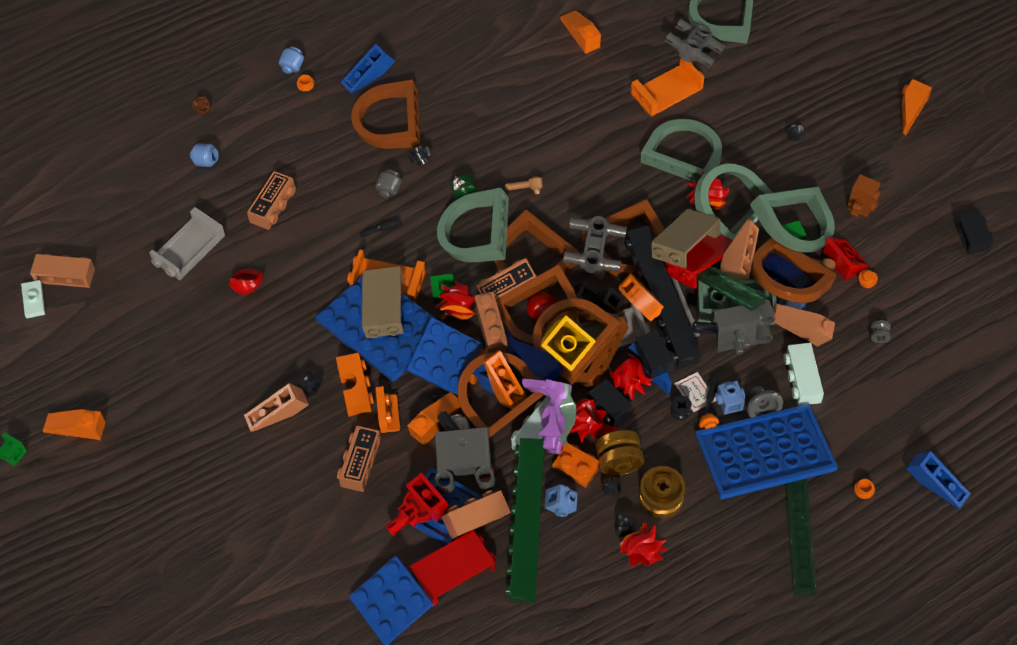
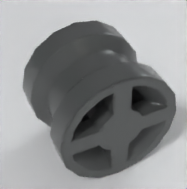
[871,320,891,343]

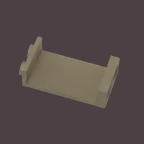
[652,209,720,268]
[362,266,404,338]

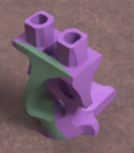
[522,379,577,454]

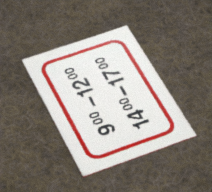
[674,372,716,412]

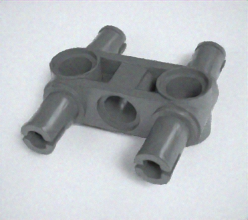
[664,19,726,69]
[563,216,627,273]

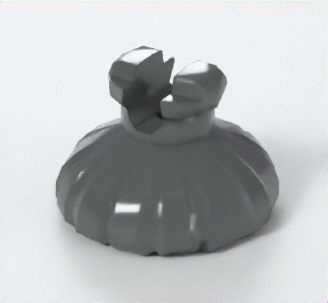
[747,386,783,418]

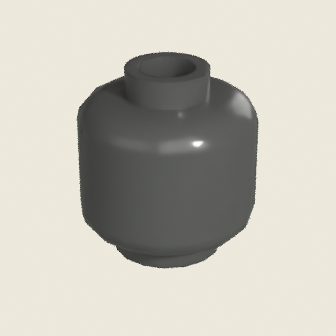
[375,170,402,198]

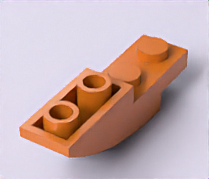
[618,272,664,321]

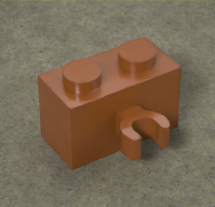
[847,174,881,217]

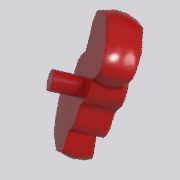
[590,424,618,438]

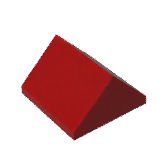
[823,237,869,281]

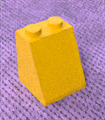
[540,315,596,372]

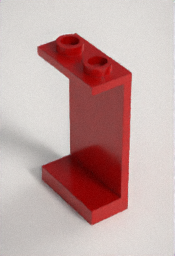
[666,234,733,289]
[409,530,496,607]

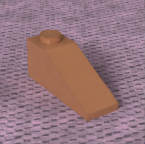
[720,220,759,280]
[773,304,835,347]
[244,383,309,432]

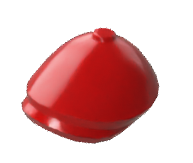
[229,269,264,296]
[527,291,559,324]

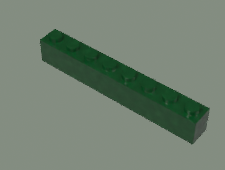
[506,438,545,604]

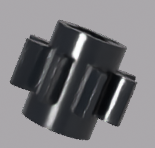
[408,144,432,166]

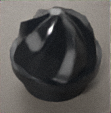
[786,122,805,141]
[601,475,621,495]

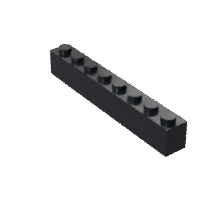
[624,226,701,369]

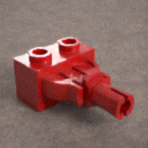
[385,472,450,536]

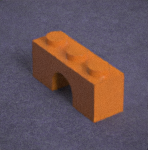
[336,353,374,417]

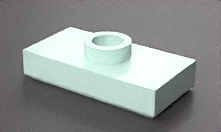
[21,280,45,318]

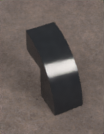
[574,282,625,314]

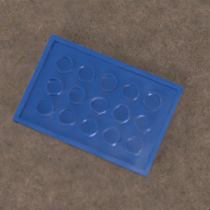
[315,269,437,383]
[695,404,838,500]

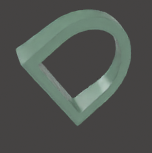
[688,0,753,44]
[641,119,722,182]
[695,164,773,240]
[437,187,509,263]
[750,187,835,252]

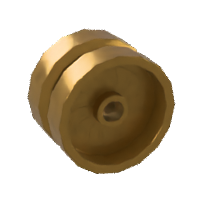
[596,430,644,476]
[639,466,685,518]

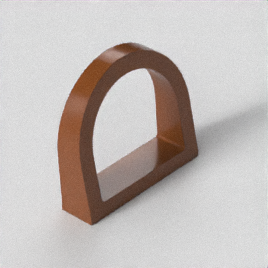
[351,79,420,149]
[582,199,665,278]
[494,210,580,291]
[751,237,837,303]
[496,265,579,346]
[533,299,621,386]
[544,311,629,390]
[457,352,544,437]

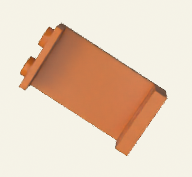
[631,58,704,117]
[347,250,426,303]

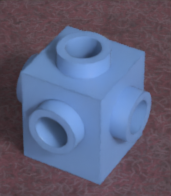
[715,381,745,415]
[545,484,577,517]

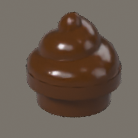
[192,96,210,114]

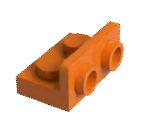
[376,386,400,433]
[552,443,599,488]

